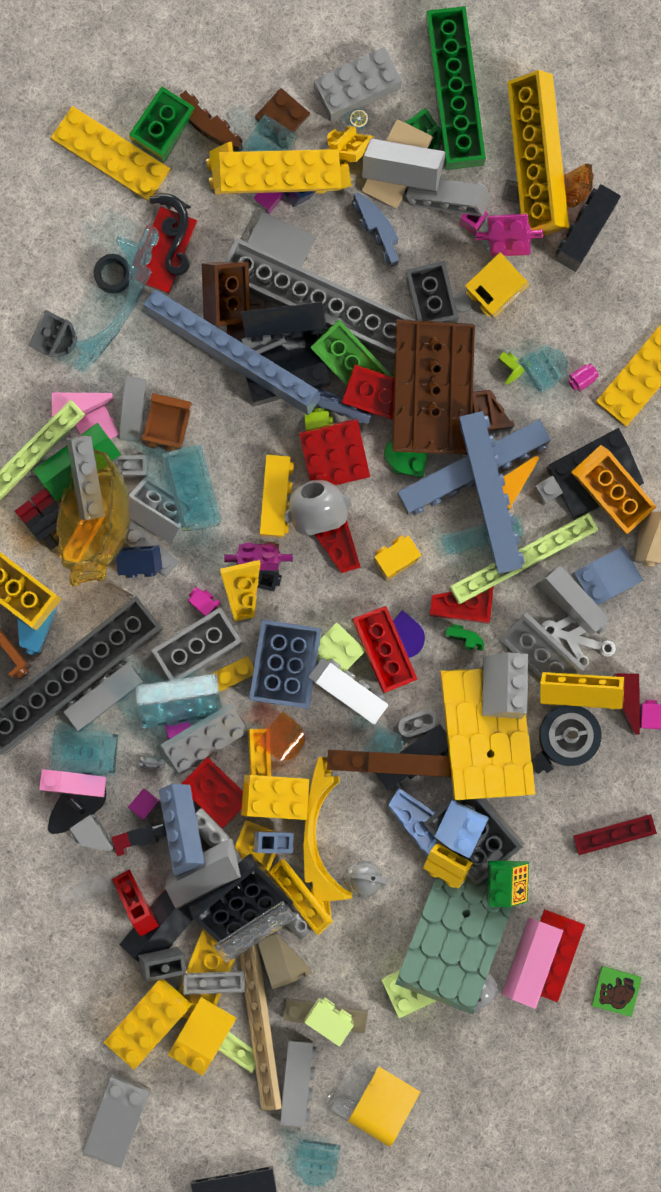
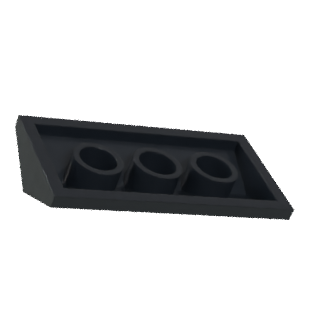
[119,889,193,962]

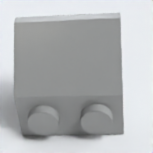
[70,814,115,851]

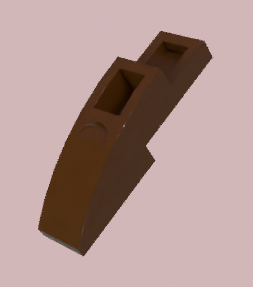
[180,90,243,152]

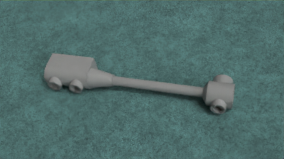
[195,808,312,940]

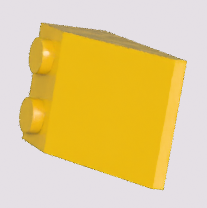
[168,997,236,1076]

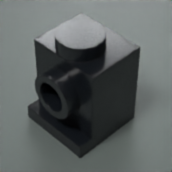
[257,570,282,592]

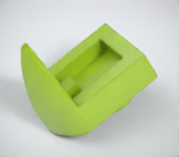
[498,352,525,385]

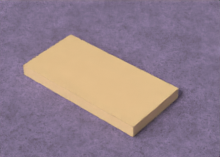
[362,119,433,209]

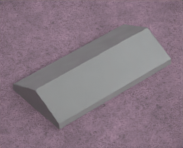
[362,138,446,192]
[165,839,241,909]

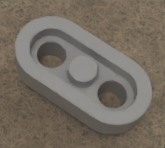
[398,710,437,737]

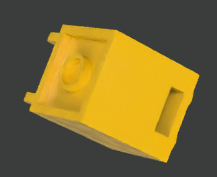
[465,252,530,317]

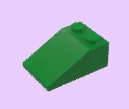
[129,86,195,163]

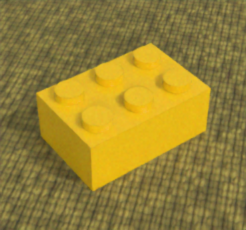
[241,774,309,820]

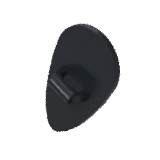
[48,774,107,834]

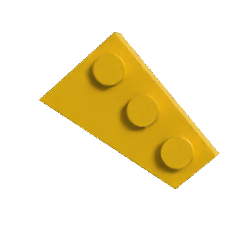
[220,560,260,622]

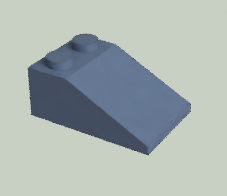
[572,546,644,605]

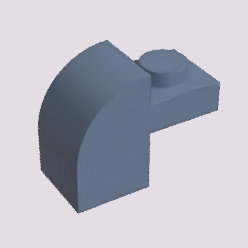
[254,831,294,853]

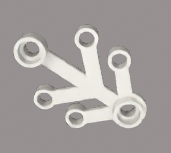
[541,616,616,667]

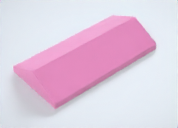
[502,917,563,1009]

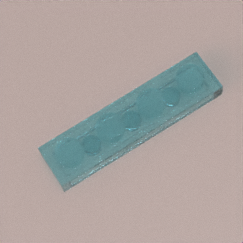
[442,516,525,555]

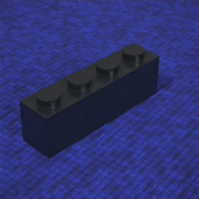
[375,724,449,792]
[191,1166,277,1192]

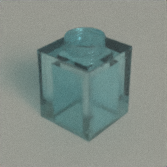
[372,727,404,753]

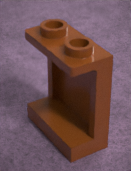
[141,393,192,453]
[0,628,32,679]

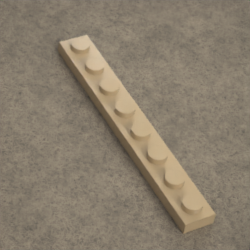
[239,943,282,1111]

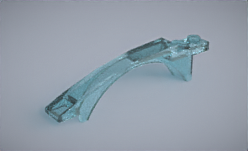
[75,225,159,373]

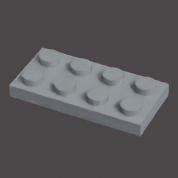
[500,612,585,679]
[161,703,248,774]

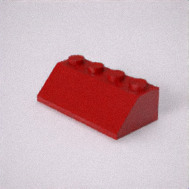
[540,909,585,1003]

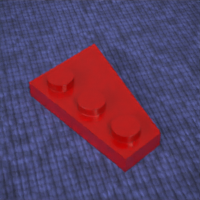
[314,520,361,574]
[429,586,494,624]

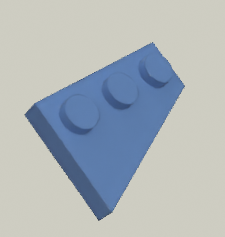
[387,788,437,856]

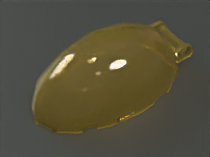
[56,449,130,587]

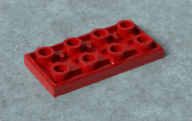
[132,206,197,294]

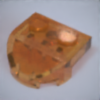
[565,163,594,208]
[257,711,305,760]

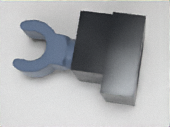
[531,751,555,775]

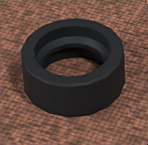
[93,254,132,294]

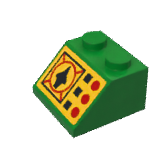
[487,861,529,907]

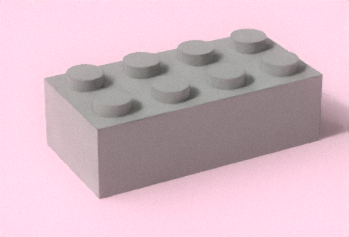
[314,46,402,121]
[152,607,242,686]

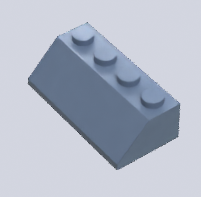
[159,784,205,876]

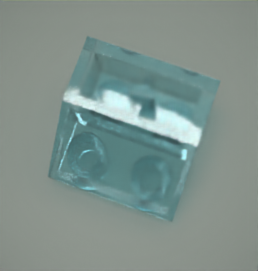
[243,114,298,152]

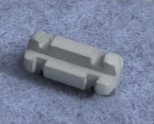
[139,757,164,769]

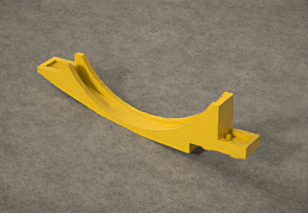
[303,757,352,919]

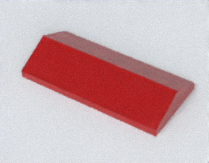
[352,606,418,694]

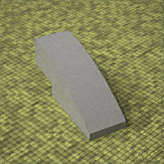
[119,377,147,442]

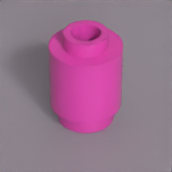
[568,364,599,392]

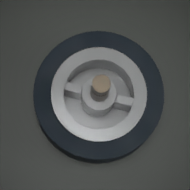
[539,705,602,766]

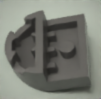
[28,310,77,357]

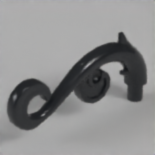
[149,193,191,276]

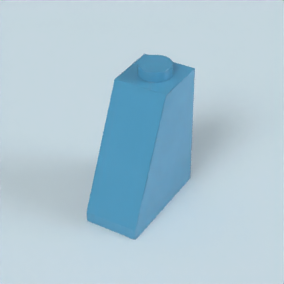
[17,607,57,656]

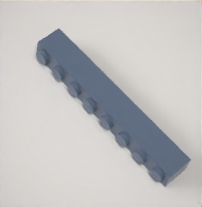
[459,411,525,575]
[397,419,551,516]

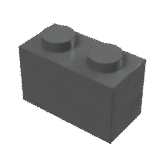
[138,947,186,982]

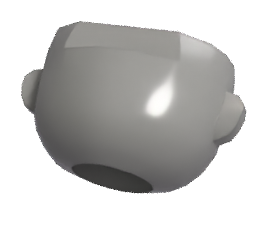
[285,480,352,535]

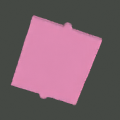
[76,405,120,439]

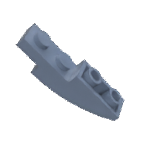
[352,192,399,267]

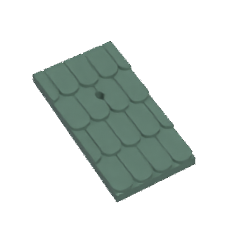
[395,876,512,1015]

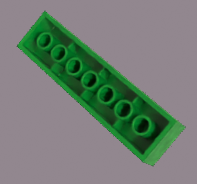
[425,6,486,170]

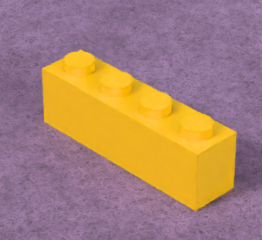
[260,455,294,538]
[540,672,624,709]

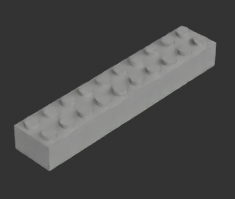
[225,238,415,359]

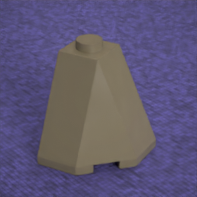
[257,930,312,989]

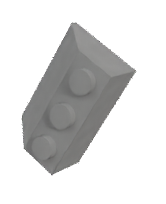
[121,477,196,544]
[482,652,528,719]

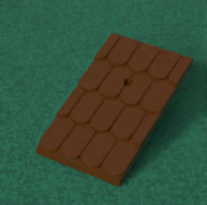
[392,319,475,455]

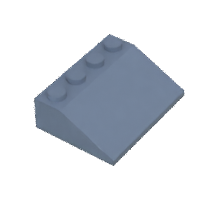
[249,620,322,709]

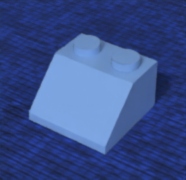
[435,800,489,858]

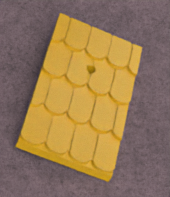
[440,668,535,800]

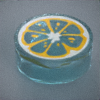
[349,109,369,130]

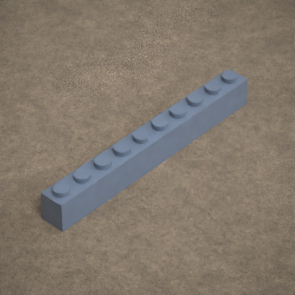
[144,289,320,415]

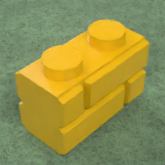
[423,843,473,889]

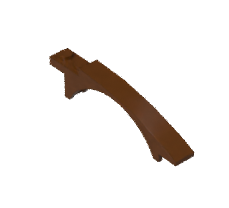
[327,750,451,777]

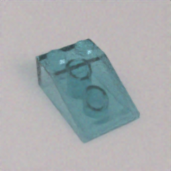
[51,731,118,775]

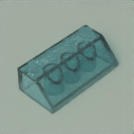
[162,444,222,531]

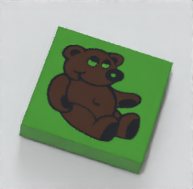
[591,966,642,1017]

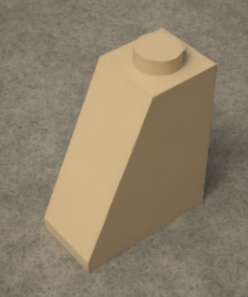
[635,511,661,567]

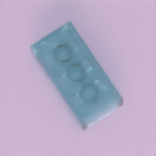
[136,674,222,728]

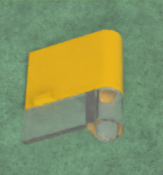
[324,1053,420,1147]

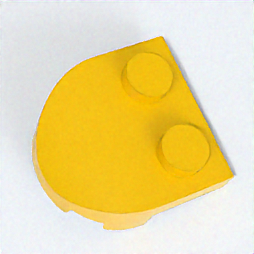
[327,126,374,162]

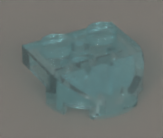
[519,345,568,394]
[296,1139,340,1187]

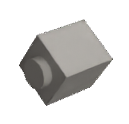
[534,476,563,505]

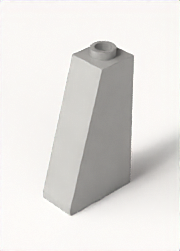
[536,565,610,635]

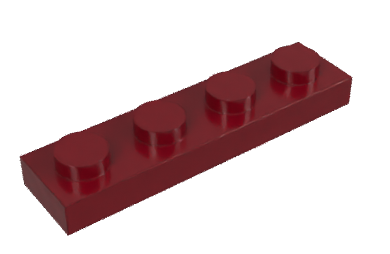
[572,814,657,855]

